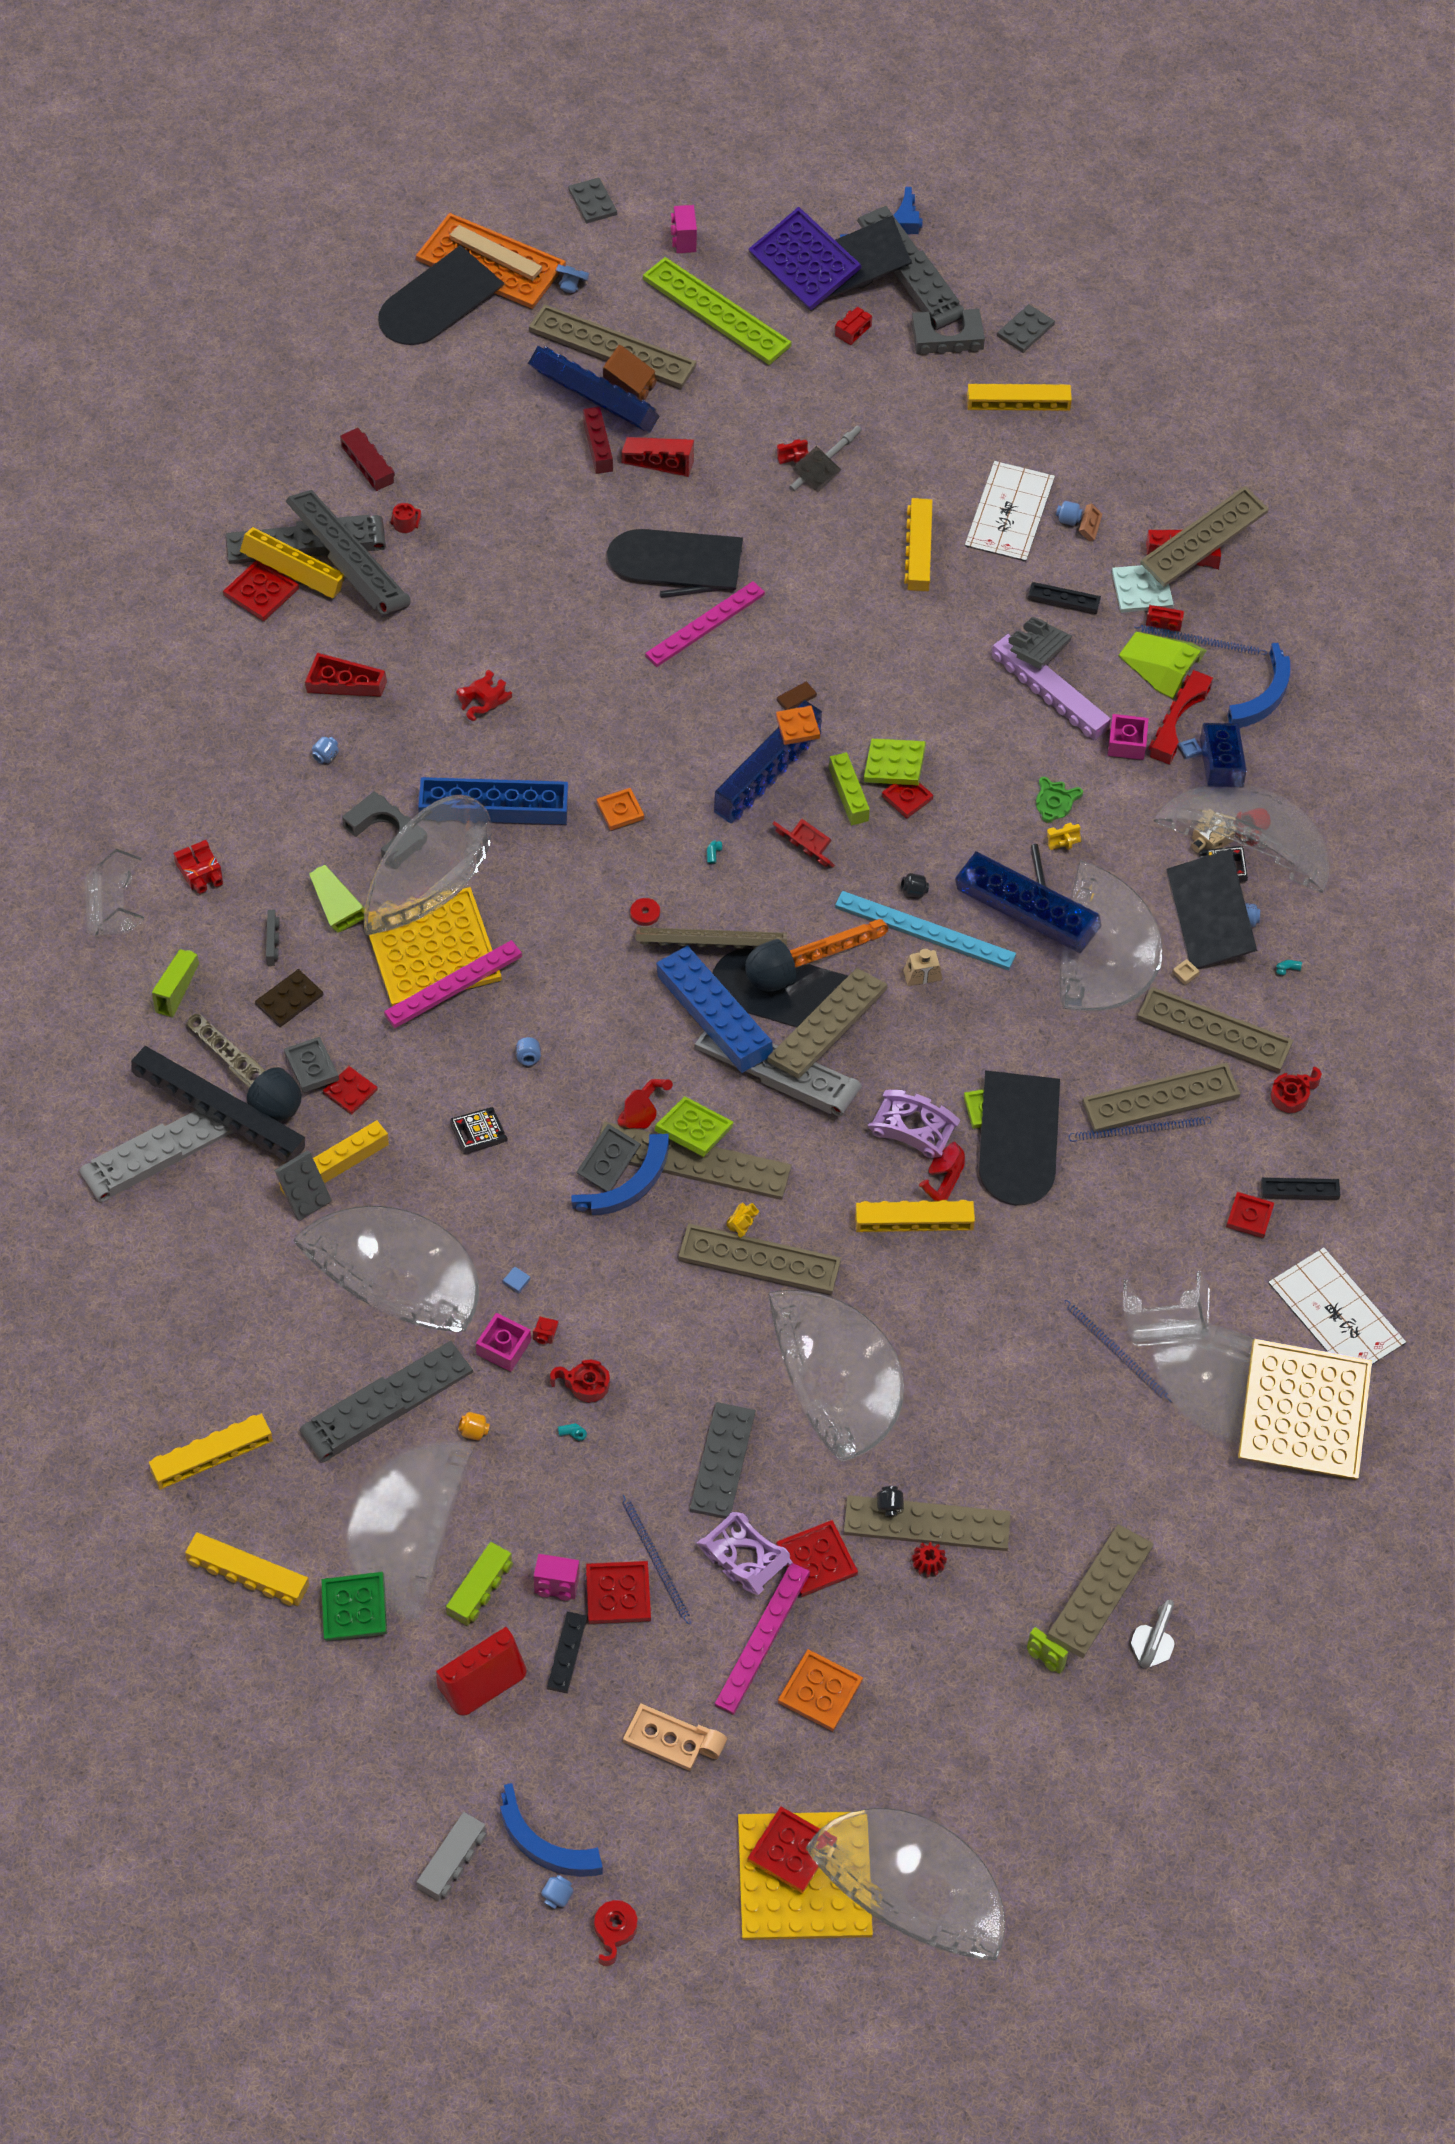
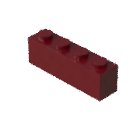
[583,407,613,474]
[340,427,395,491]

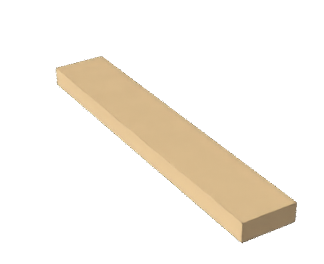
[450,225,542,281]

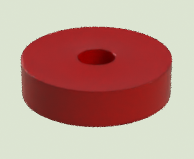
[630,898,660,926]

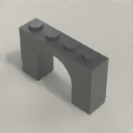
[911,309,985,354]
[342,791,426,869]

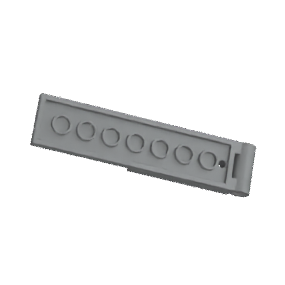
[695,1031,862,1116]
[79,1092,233,1202]

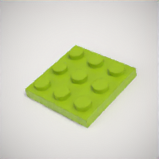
[864,738,926,785]
[654,1096,734,1157]

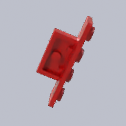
[772,819,835,868]

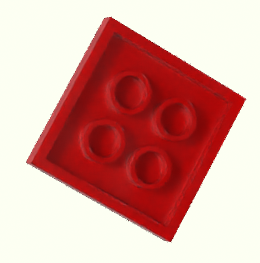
[223,560,299,621]
[776,1520,858,1597]
[586,1561,651,1624]
[747,1806,836,1893]

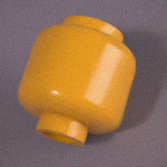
[458,1412,490,1441]

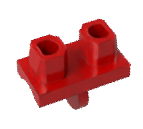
[777,439,809,464]

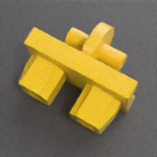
[1047,823,1081,850]
[727,1202,759,1238]

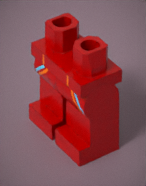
[173,840,223,894]

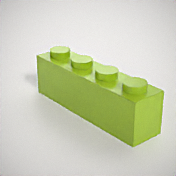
[829,752,870,826]
[446,1541,513,1626]

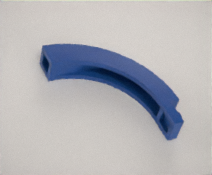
[1227,643,1290,729]
[571,1134,669,1215]
[500,1783,603,1877]

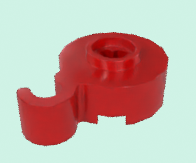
[1270,1067,1322,1113]
[550,1359,610,1402]
[594,1900,638,1966]

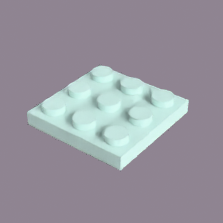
[1112,565,1174,613]

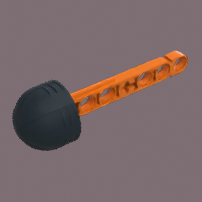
[746,919,889,992]

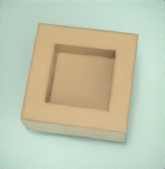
[1172,959,1200,985]

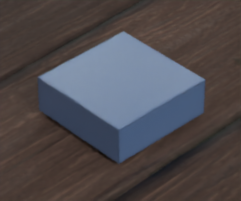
[1178,738,1202,760]
[503,1267,531,1294]

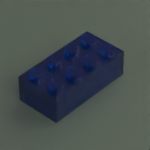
[1200,723,1247,788]

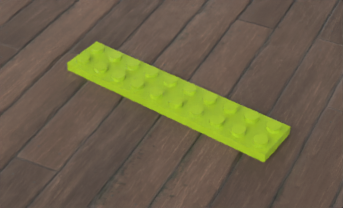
[643,257,792,365]

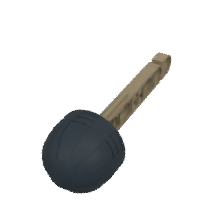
[187,1014,302,1122]

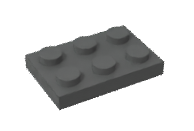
[568,177,617,224]
[997,304,1055,353]
[284,1037,339,1093]
[576,1124,641,1192]
[274,1151,332,1220]

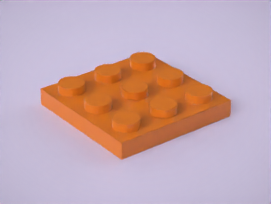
[778,1649,863,1732]

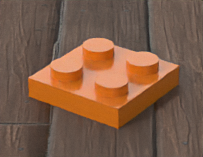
[776,706,820,745]
[596,788,644,831]

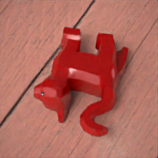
[456,669,512,721]

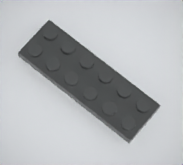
[690,1402,756,1519]

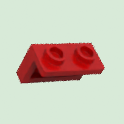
[1146,605,1184,632]

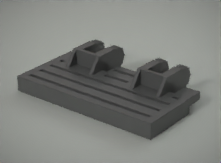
[1008,617,1072,669]

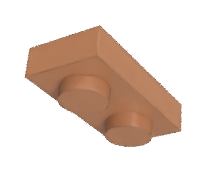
[1079,503,1102,541]

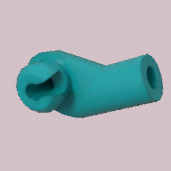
[707,840,722,864]
[1276,960,1302,975]
[558,1423,587,1441]

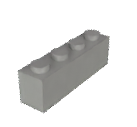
[417,1812,487,1902]

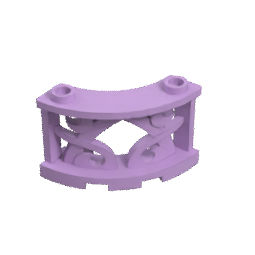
[868,1090,960,1158]
[697,1512,793,1595]

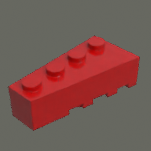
[621,437,694,477]
[1146,530,1221,569]
[305,653,387,697]

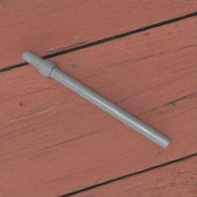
[789,426,861,491]

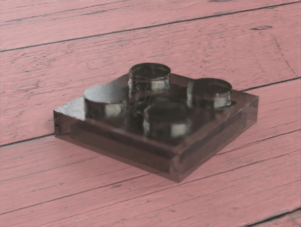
[793,446,841,492]

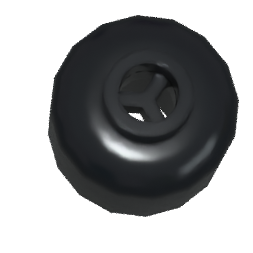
[900,873,929,899]
[877,1486,904,1517]

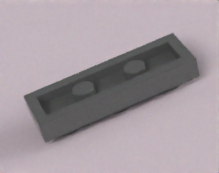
[266,910,280,966]

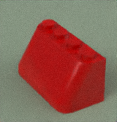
[436,1627,527,1716]

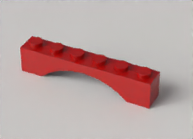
[1149,670,1213,765]

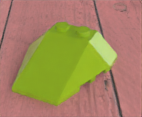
[1119,631,1207,699]

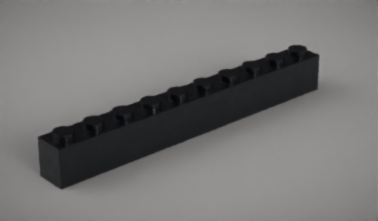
[131,1046,305,1162]

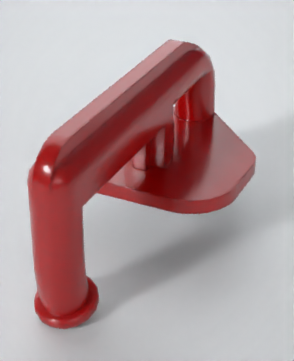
[617,1079,673,1128]
[919,1141,965,1202]

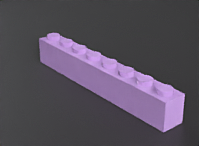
[992,634,1111,740]

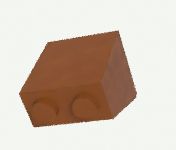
[603,345,657,404]

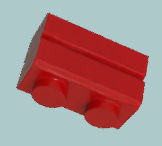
[835,307,872,345]

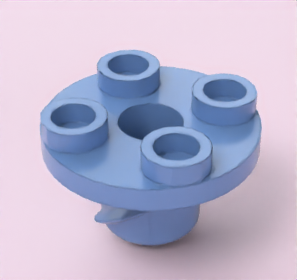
[556,264,589,293]

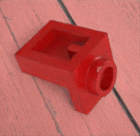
[533,1316,559,1344]

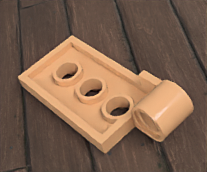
[623,1703,727,1771]

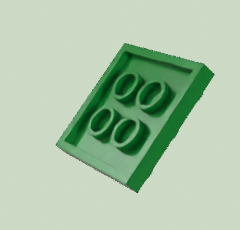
[321,1572,387,1641]

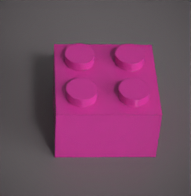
[671,205,697,253]
[1108,714,1149,760]
[476,1313,531,1372]
[534,1554,580,1601]

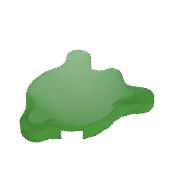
[1036,777,1083,823]

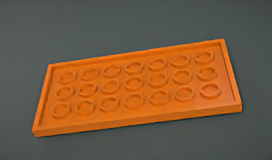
[416,213,566,309]

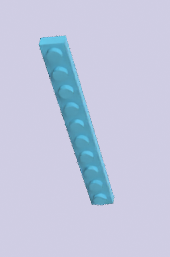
[835,891,1016,971]

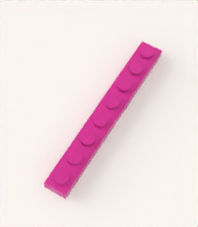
[645,581,765,667]
[384,940,522,1028]
[715,1563,810,1715]

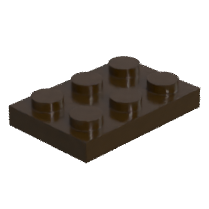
[255,969,324,1027]

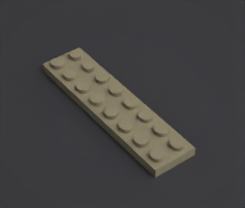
[1140,486,1269,587]
[636,927,787,948]
[768,968,888,1079]
[1137,986,1293,1073]
[1082,1063,1240,1133]
[678,1223,841,1295]
[844,1495,1011,1551]
[1046,1524,1154,1659]

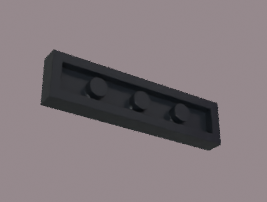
[1028,582,1101,614]
[1261,1177,1341,1200]
[547,1611,587,1694]

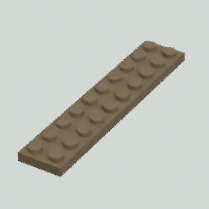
[529,304,697,389]
[599,1121,792,1200]

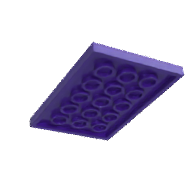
[748,207,862,310]

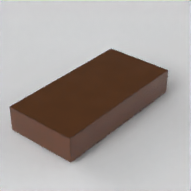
[777,681,817,710]

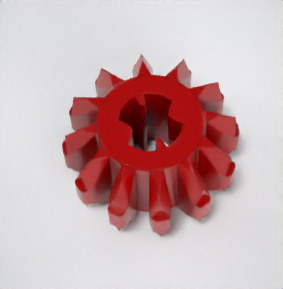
[912,1541,947,1577]

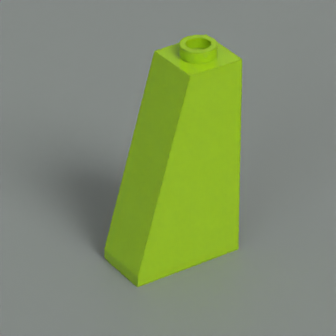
[309,865,370,933]
[152,949,199,1018]

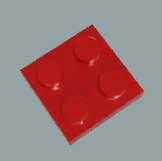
[881,782,934,819]
[323,1066,378,1115]
[1226,1192,1274,1238]

